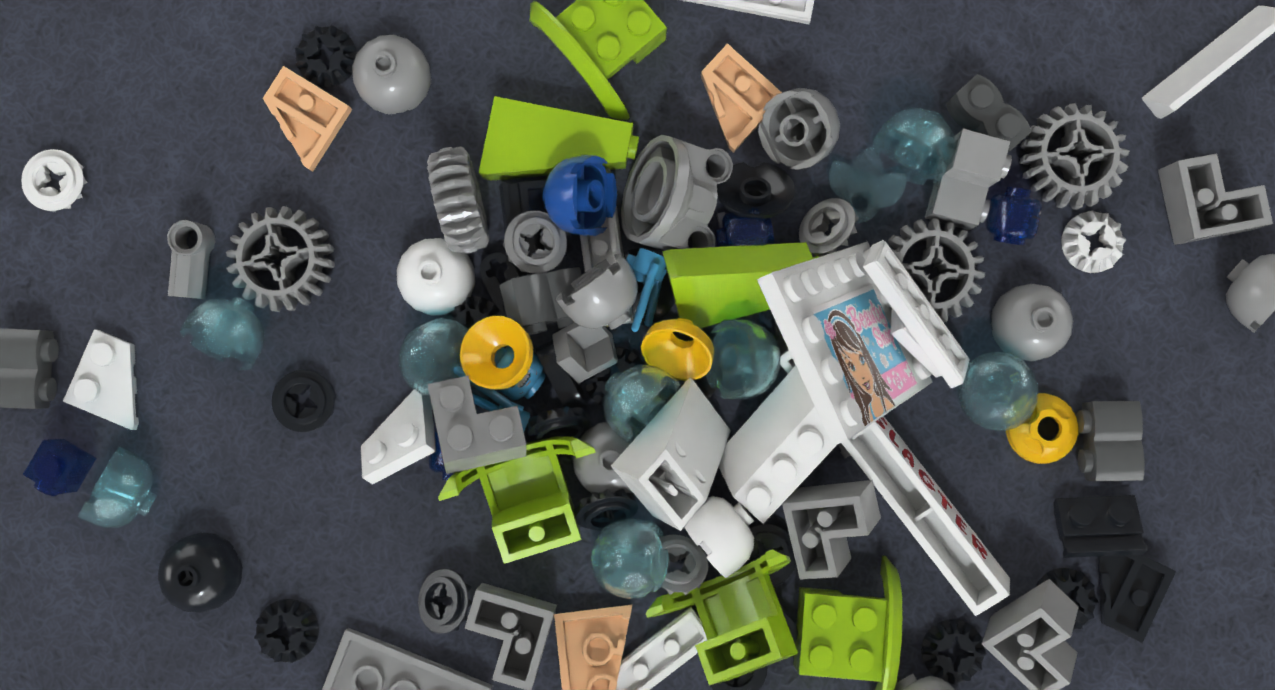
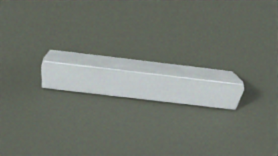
[1142,6,1275,119]

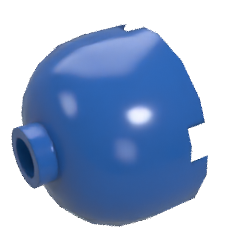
[543,155,617,236]

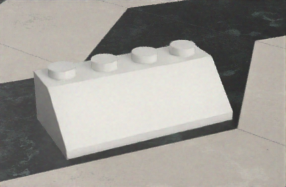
[718,366,836,524]

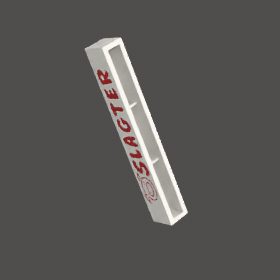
[777,349,1010,616]

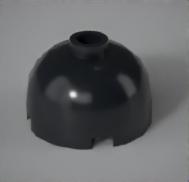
[158,533,243,613]

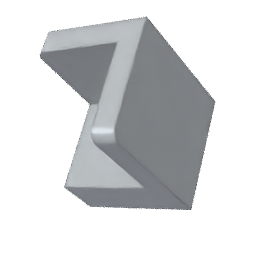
[552,322,618,384]

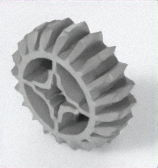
[1019,103,1130,210]
[427,146,489,254]
[226,206,335,312]
[888,218,985,322]

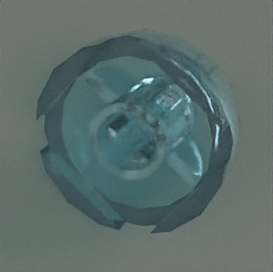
[873,108,955,185]
[180,297,265,370]
[399,318,468,397]
[706,319,780,399]
[957,351,1039,431]
[604,364,681,445]
[78,446,157,528]
[591,518,669,599]

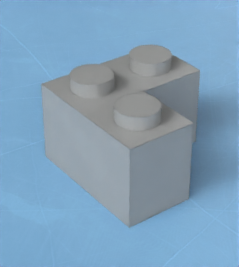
[925,129,1012,230]
[1158,153,1273,245]
[427,376,526,474]
[782,480,881,580]
[982,579,1079,690]
[465,583,557,690]

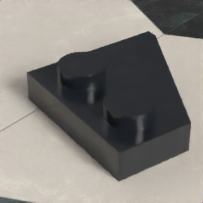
[1099,555,1176,643]

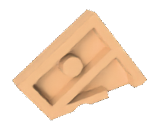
[701,43,782,153]
[263,66,352,172]

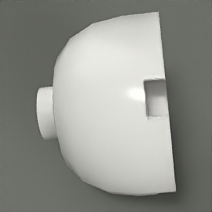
[397,238,475,316]
[684,496,754,578]

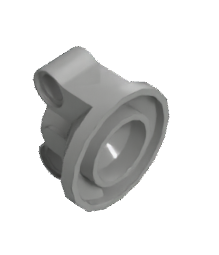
[621,135,733,251]

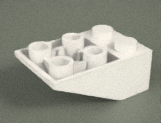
[611,378,731,531]

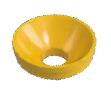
[460,316,533,390]
[641,318,715,381]
[1006,393,1078,464]

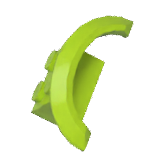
[529,0,667,120]
[438,437,596,564]
[646,549,798,685]
[793,556,903,690]

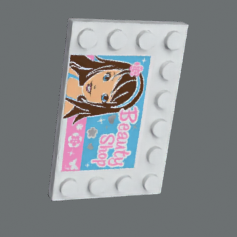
[757,241,933,446]

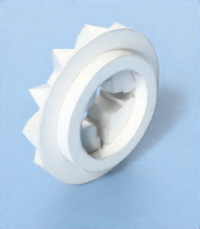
[21,149,88,212]
[1061,210,1126,273]

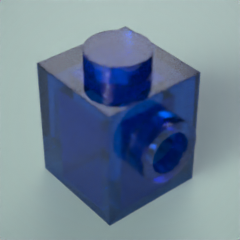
[23,439,97,496]

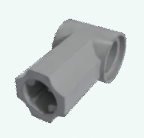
[167,220,215,299]

